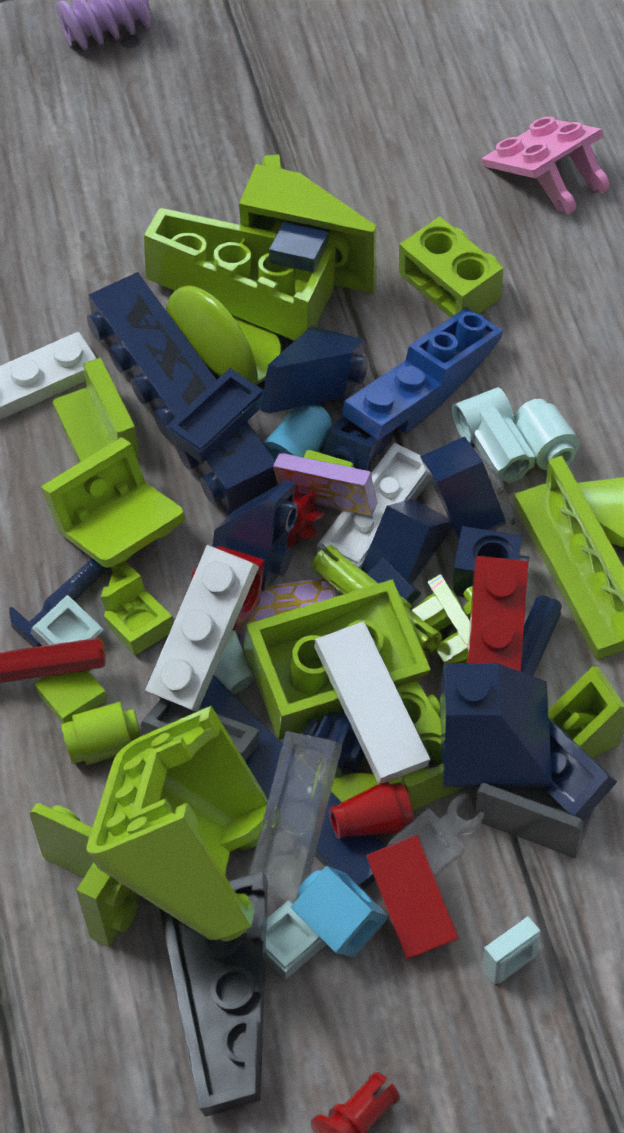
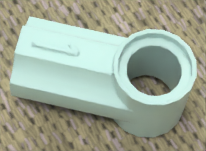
[452,387,535,484]

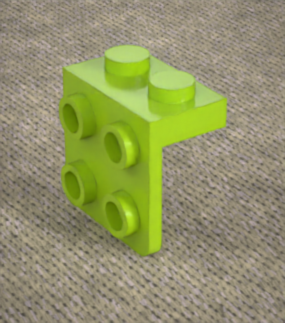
[40,437,186,568]
[29,803,140,947]

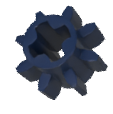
[299,712,365,779]

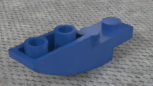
[342,307,503,440]

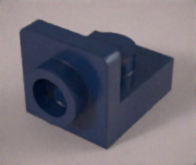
[323,416,394,471]

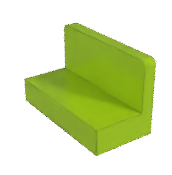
[53,357,139,462]

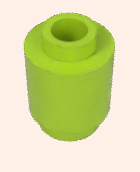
[61,701,140,766]

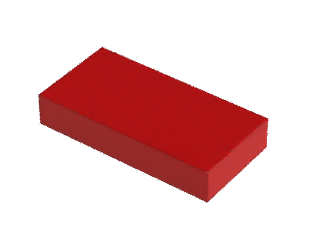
[366,835,460,960]

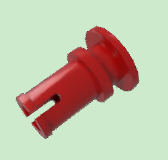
[311,1072,400,1133]

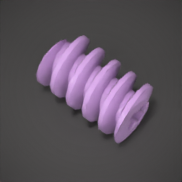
[56,0,151,51]

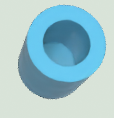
[263,404,332,461]

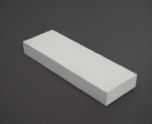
[317,443,430,569]
[314,621,430,785]

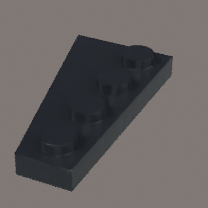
[159,871,268,1117]

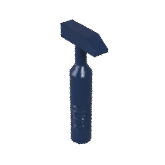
[9,558,110,647]

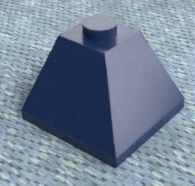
[439,663,552,787]

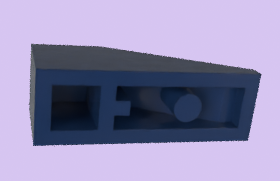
[260,326,368,414]

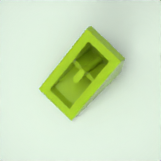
[548,666,624,758]

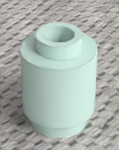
[514,399,580,470]

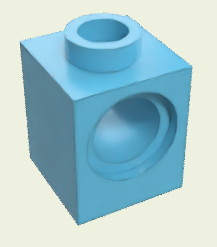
[290,866,390,958]

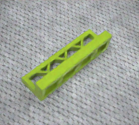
[514,456,624,660]

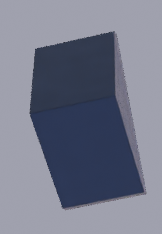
[420,436,506,539]
[361,499,453,584]

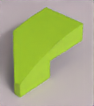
[578,477,624,547]
[101,562,174,656]

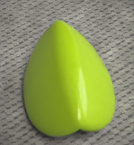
[166,286,281,385]

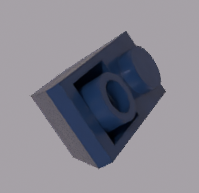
[212,480,298,591]

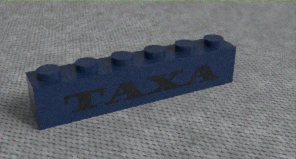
[87,272,278,516]

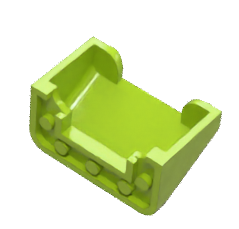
[87,706,273,941]

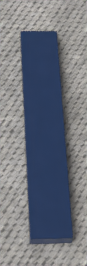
[148,675,386,890]

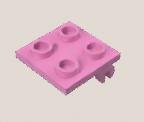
[481,117,610,215]

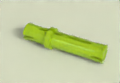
[311,545,442,658]

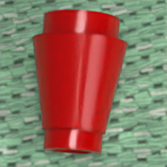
[329,781,413,839]

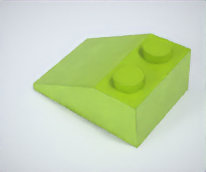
[239,164,377,294]
[243,579,431,740]

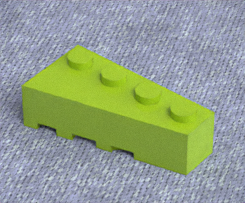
[144,208,336,341]

